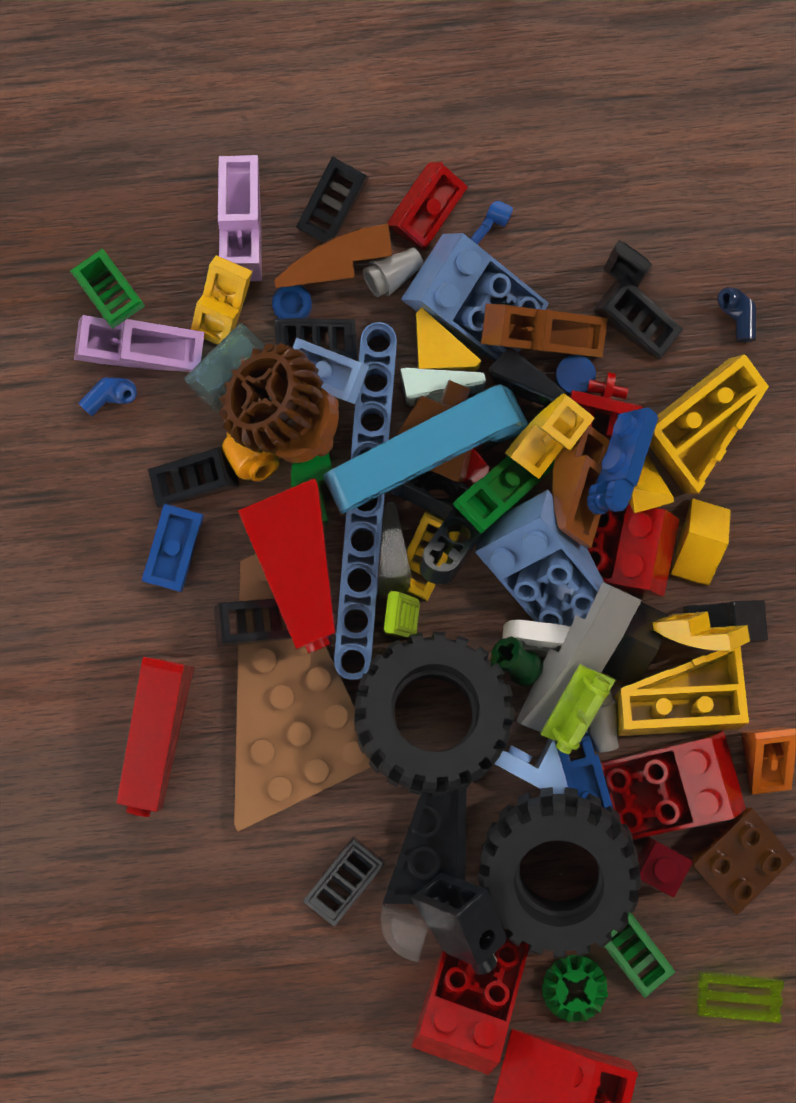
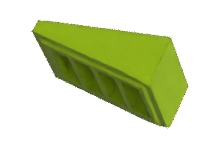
[384,591,420,638]

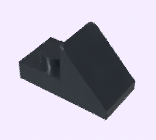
[683,600,768,642]

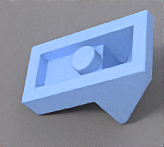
[293,338,369,404]
[495,739,568,794]

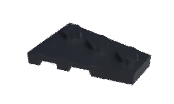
[383,788,467,904]

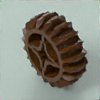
[219,343,324,454]

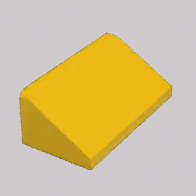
[628,455,674,513]

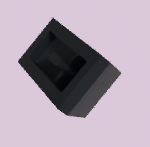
[602,602,668,685]

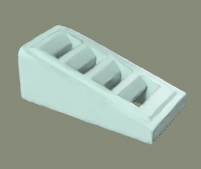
[400,368,486,407]

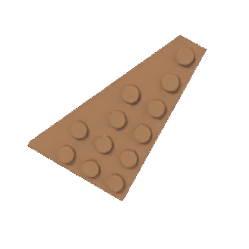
[234,554,371,832]

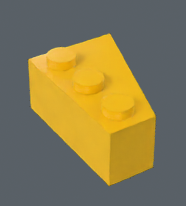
[649,354,769,494]
[614,646,749,736]

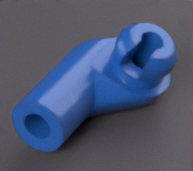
[78,377,137,417]

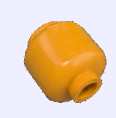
[222,432,280,481]

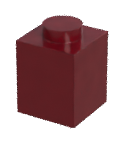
[638,836,693,898]

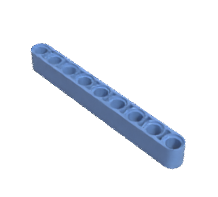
[334,322,397,680]

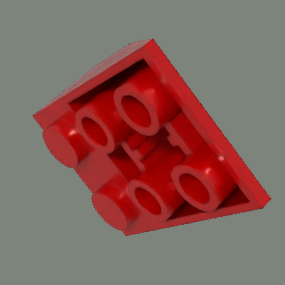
[552,494,680,597]
[600,730,746,839]
[411,936,529,1075]
[492,1028,638,1103]

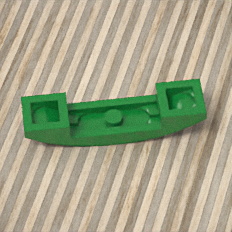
[453,456,555,534]

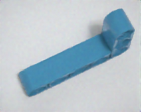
[323,385,529,513]

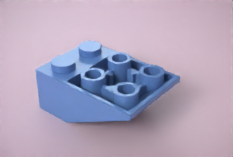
[401,233,549,362]
[475,490,604,626]

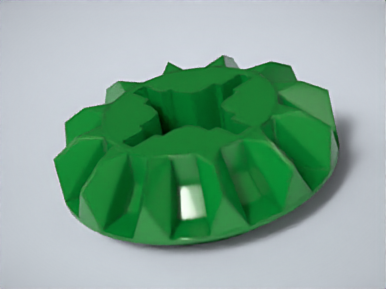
[542,955,608,1023]

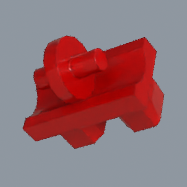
[568,372,643,439]

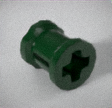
[490,636,543,686]

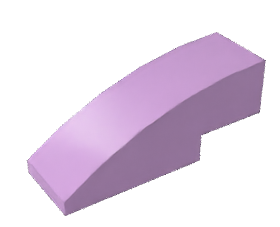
[218,155,262,281]
[74,315,204,372]

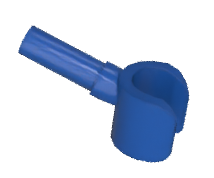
[470,201,513,245]

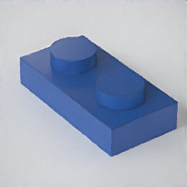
[141,504,205,593]

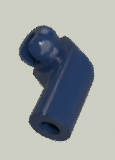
[717,287,756,342]

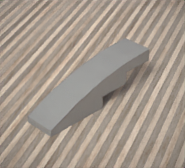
[516,582,642,732]

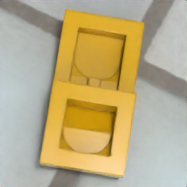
[191,255,253,348]
[505,393,595,479]
[652,612,750,651]

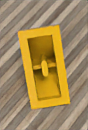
[415,307,481,372]
[669,498,731,586]

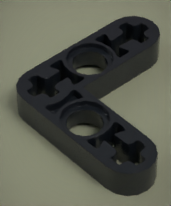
[390,470,485,584]

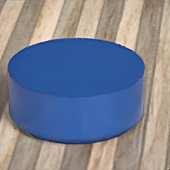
[272,285,312,319]
[555,355,596,395]

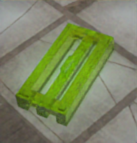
[696,971,784,1023]

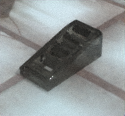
[377,501,411,595]

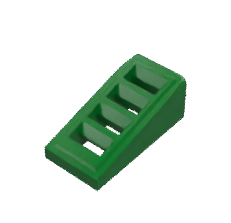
[70,248,145,329]
[603,912,676,998]

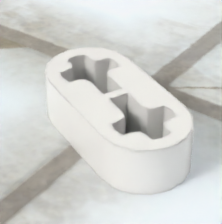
[502,620,570,657]

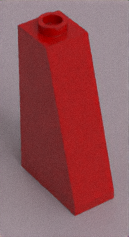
[238,478,336,654]
[116,657,194,817]

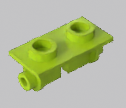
[540,664,615,754]

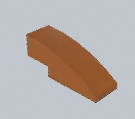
[274,223,392,288]
[481,303,608,358]
[552,425,610,548]

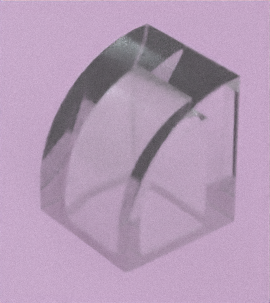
[381,903,429,962]

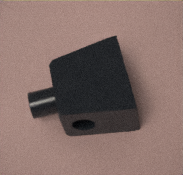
[411,872,507,975]

